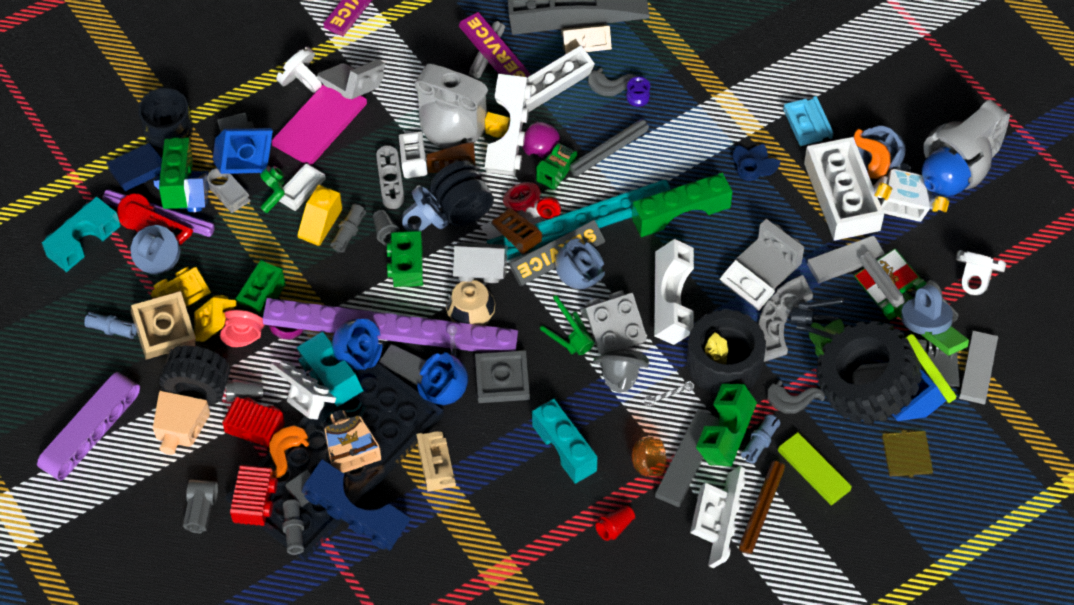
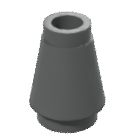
[373,210,400,246]
[226,379,263,402]

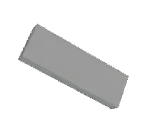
[807,236,885,283]
[959,331,998,404]

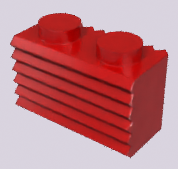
[222,397,285,447]
[230,465,278,526]

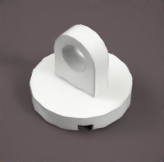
[276,47,322,93]
[956,250,1006,295]

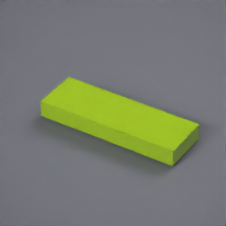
[906,334,957,404]
[778,433,852,505]

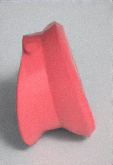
[220,309,265,347]

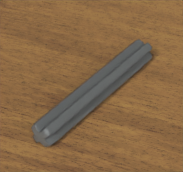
[569,119,649,176]

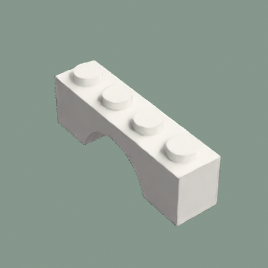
[484,74,532,176]
[654,239,694,345]

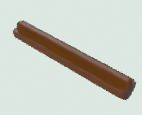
[739,461,785,554]

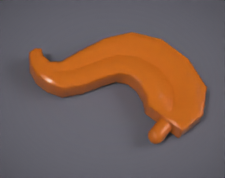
[854,129,891,179]
[269,426,309,478]

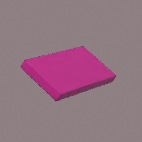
[272,84,367,166]

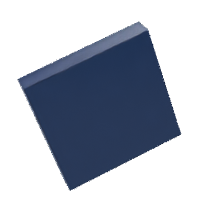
[106,143,162,191]

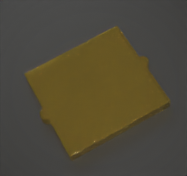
[882,430,933,477]

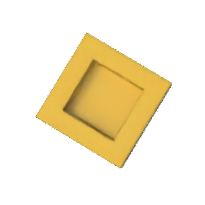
[485,112,510,138]

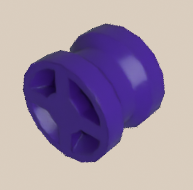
[626,77,650,107]

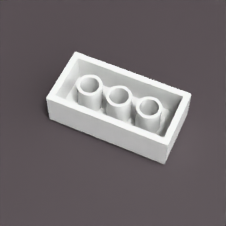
[804,137,884,240]

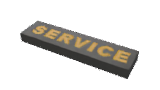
[509,220,606,286]

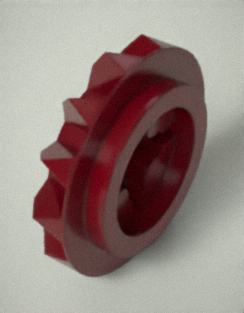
[503,182,541,213]

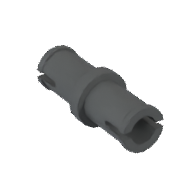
[330,204,366,253]
[282,500,304,555]

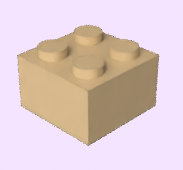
[131,291,196,359]

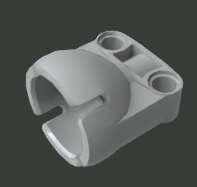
[415,64,488,149]
[924,99,1010,190]

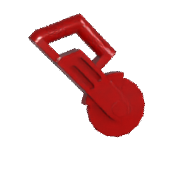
[117,193,194,246]

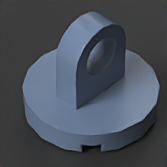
[402,185,449,232]
[131,225,181,275]
[901,284,953,335]

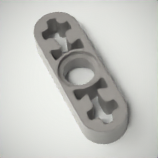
[376,146,404,209]

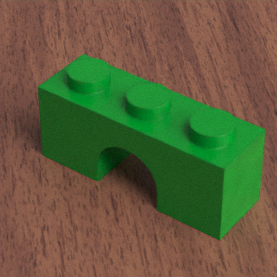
[159,138,193,209]
[696,384,757,467]

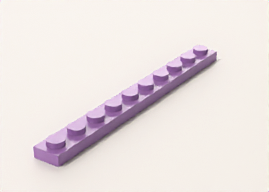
[263,298,518,353]

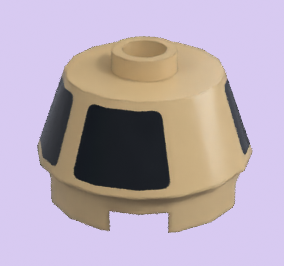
[446,280,496,326]

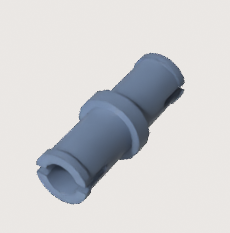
[84,312,137,339]
[741,414,780,464]

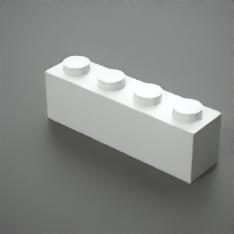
[507,46,595,114]

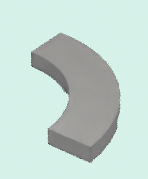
[759,275,813,362]

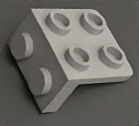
[317,59,385,99]
[735,219,804,289]
[580,290,647,355]

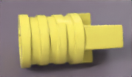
[705,333,728,365]

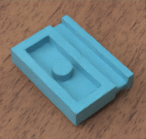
[783,96,833,146]

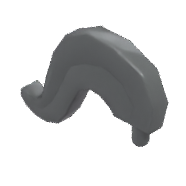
[588,68,638,96]
[767,380,825,414]

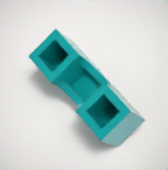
[42,197,121,272]
[297,331,363,407]
[532,399,597,484]

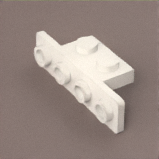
[270,361,336,419]
[690,466,745,568]

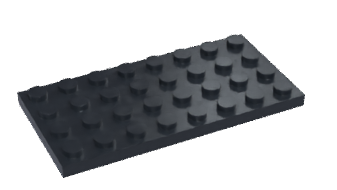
[225,363,444,562]

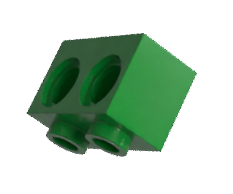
[387,231,423,287]
[236,260,286,318]

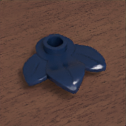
[733,144,780,181]

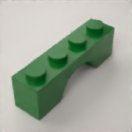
[632,173,732,237]

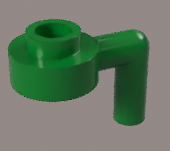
[260,166,285,213]

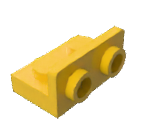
[151,267,211,307]
[194,295,236,342]

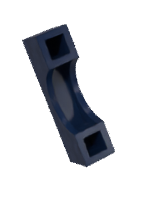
[302,459,411,551]

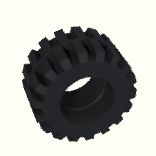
[159,345,230,405]

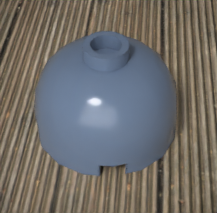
[857,126,905,174]
[555,238,605,290]

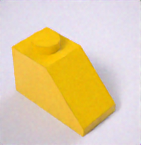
[298,185,342,246]

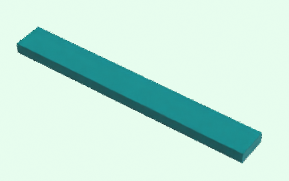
[486,179,671,260]

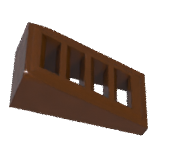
[427,142,476,173]
[491,208,542,255]

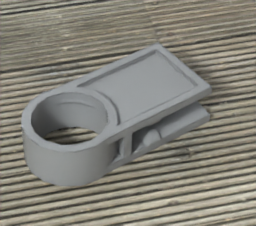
[207,168,251,213]

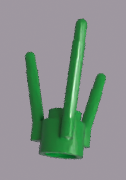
[540,295,595,355]

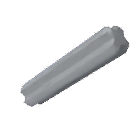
[469,21,505,78]
[860,252,905,307]

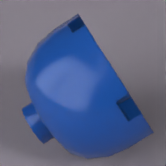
[922,147,971,197]
[332,319,382,370]
[417,352,468,405]

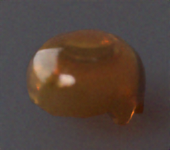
[631,437,666,476]

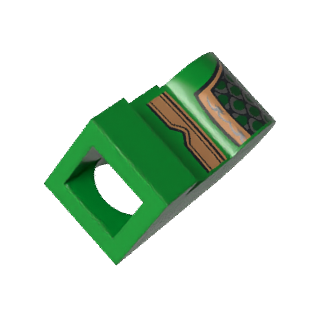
[537,143,577,190]

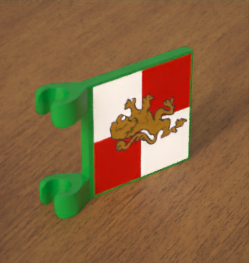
[854,249,928,321]

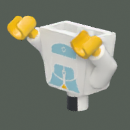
[873,163,950,222]

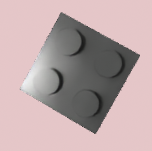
[475,351,530,403]

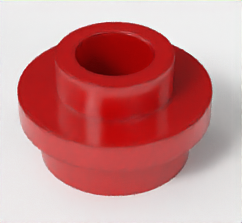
[537,196,561,220]

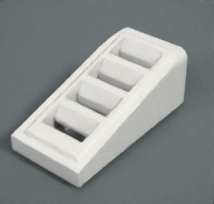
[399,132,427,178]

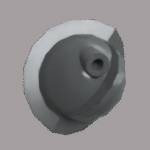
[593,350,649,393]

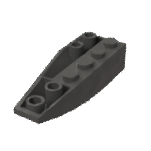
[508,0,649,35]

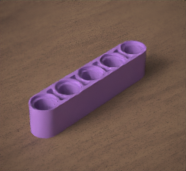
[37,372,140,481]

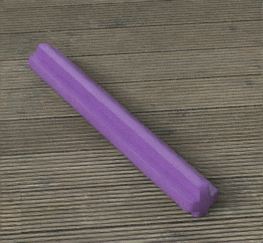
[102,189,215,237]

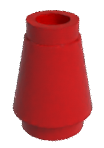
[595,506,635,541]

